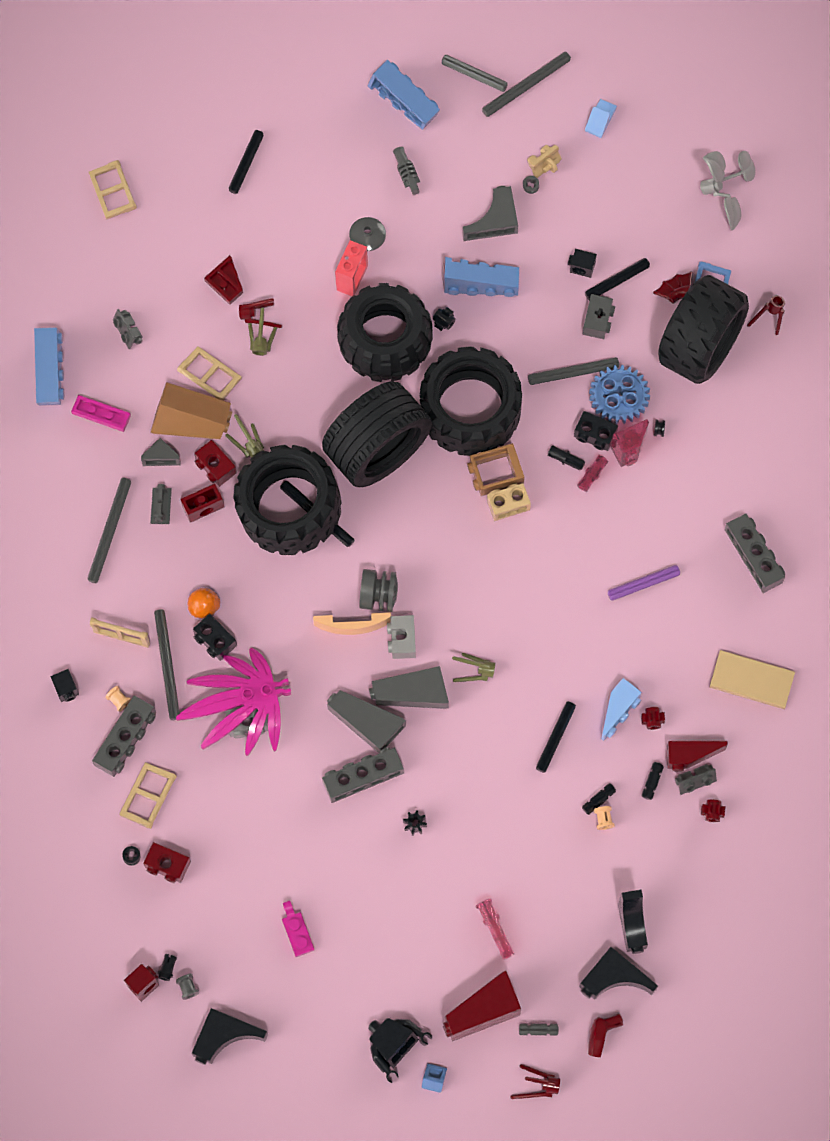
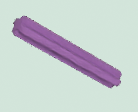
[608,565,680,601]

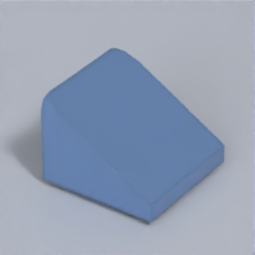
[422,1063,447,1093]

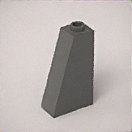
[369,666,449,709]
[327,690,406,753]

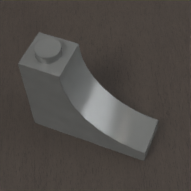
[462,186,518,241]

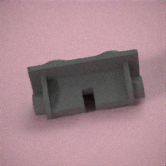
[113,309,143,349]
[150,484,172,524]
[675,764,717,795]

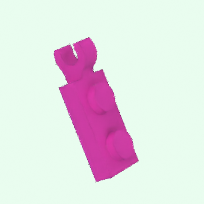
[282,901,315,957]

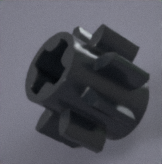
[433,307,456,331]
[403,810,427,836]

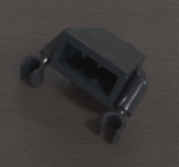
[368,1018,432,1083]

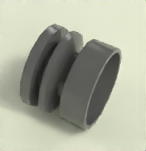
[359,569,398,612]

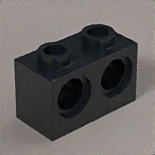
[574,411,618,451]
[193,614,237,661]

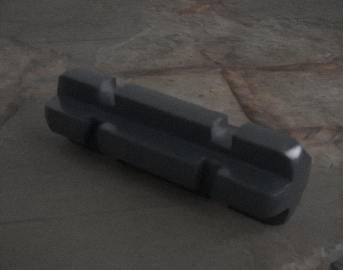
[642,762,664,800]
[582,783,616,815]

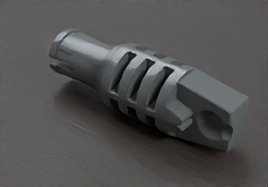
[393,147,420,195]

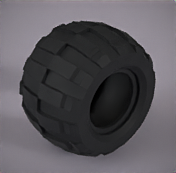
[337,283,433,382]

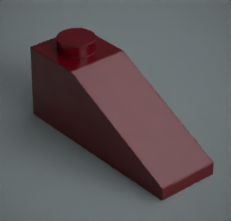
[667,741,728,772]

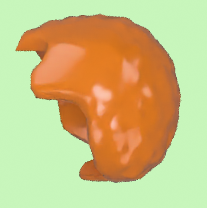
[187,588,220,618]

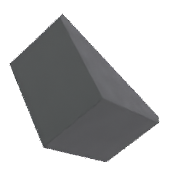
[141,438,181,466]

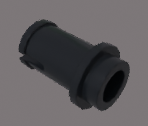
[158,954,177,981]

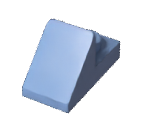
[585,99,617,138]

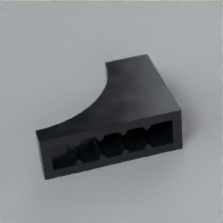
[618,889,648,954]
[579,947,658,1000]
[191,1008,268,1065]

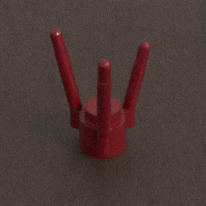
[747,295,785,335]
[239,298,282,328]
[510,1064,560,1099]

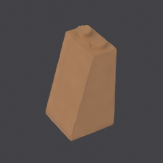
[150,382,232,439]

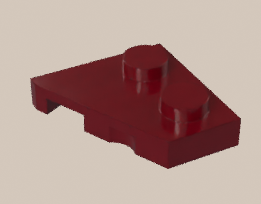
[204,255,243,305]

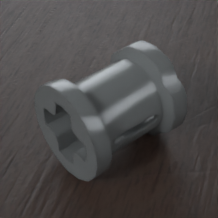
[176,974,199,1000]

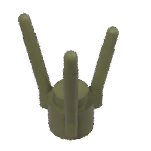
[248,307,277,356]
[225,414,264,458]
[452,653,495,682]

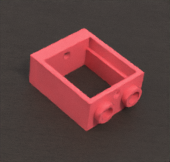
[335,240,368,296]

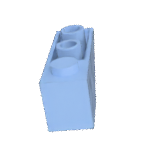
[601,678,642,741]

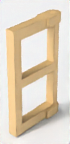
[89,160,137,220]
[177,346,242,400]
[90,617,150,648]
[119,762,177,829]

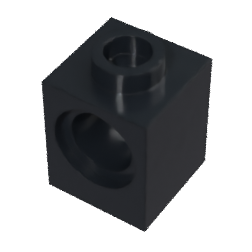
[568,249,597,278]
[50,669,79,702]

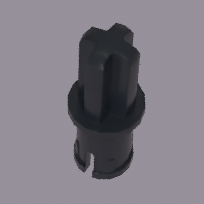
[547,445,585,470]

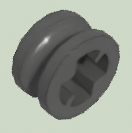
[523,176,539,194]

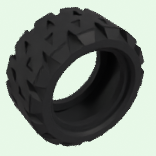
[658,275,749,384]
[420,346,522,456]
[233,445,342,555]

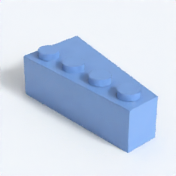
[368,60,440,130]
[444,257,519,297]
[34,328,64,406]

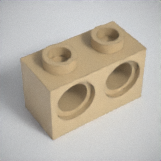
[487,483,531,522]

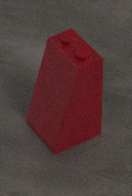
[443,971,521,1042]

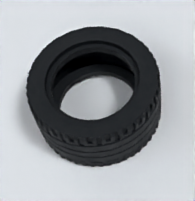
[322,381,432,487]

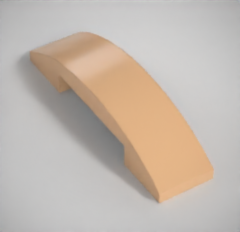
[313,612,391,635]

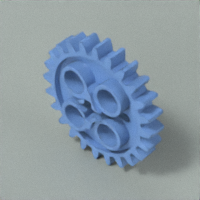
[589,365,650,424]

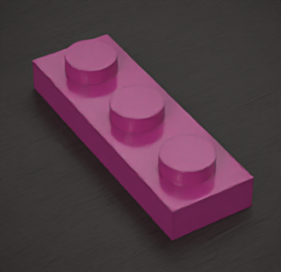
[71,395,131,432]

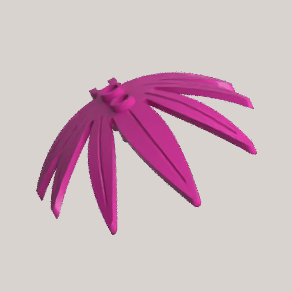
[176,648,291,756]

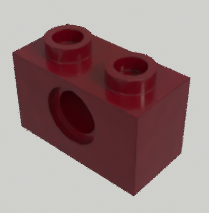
[194,440,237,487]
[180,483,224,523]
[143,842,191,883]
[124,964,159,1002]

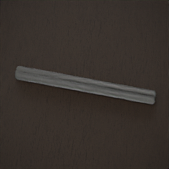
[482,52,571,117]
[88,478,131,583]
[154,609,180,720]

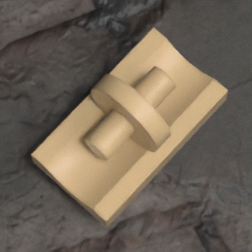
[527,145,562,178]

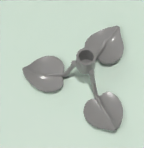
[700,151,755,230]

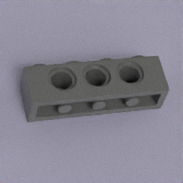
[725,514,785,593]
[92,695,156,777]
[322,748,404,803]

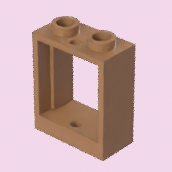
[467,443,525,496]

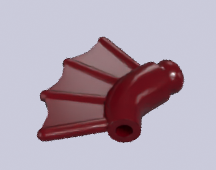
[653,271,693,304]

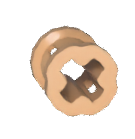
[105,686,131,712]
[594,806,615,830]

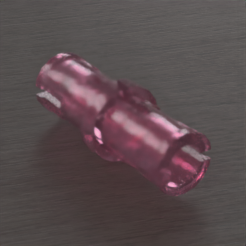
[577,455,608,492]

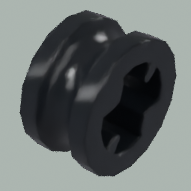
[654,420,665,437]
[122,846,141,866]

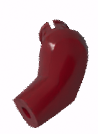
[588,1013,623,1058]

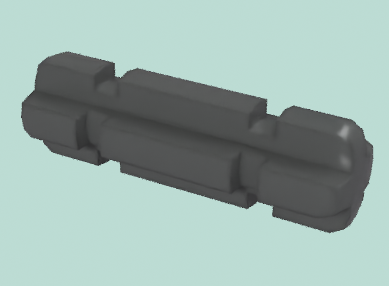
[519,1024,559,1036]

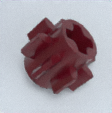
[641,707,665,730]
[701,799,726,822]

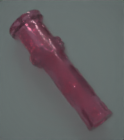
[475,899,515,960]

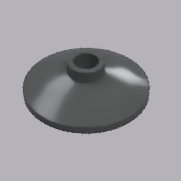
[349,217,386,251]

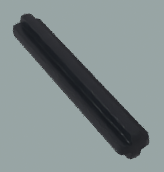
[229,130,264,194]
[585,258,650,301]
[536,701,576,773]

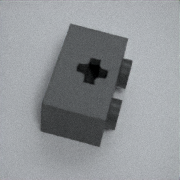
[583,294,615,339]

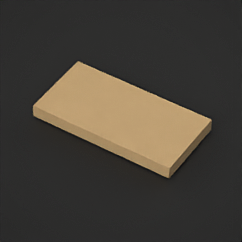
[709,650,795,709]

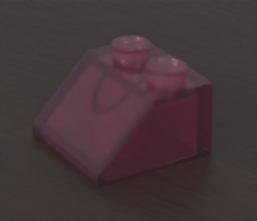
[611,419,649,467]

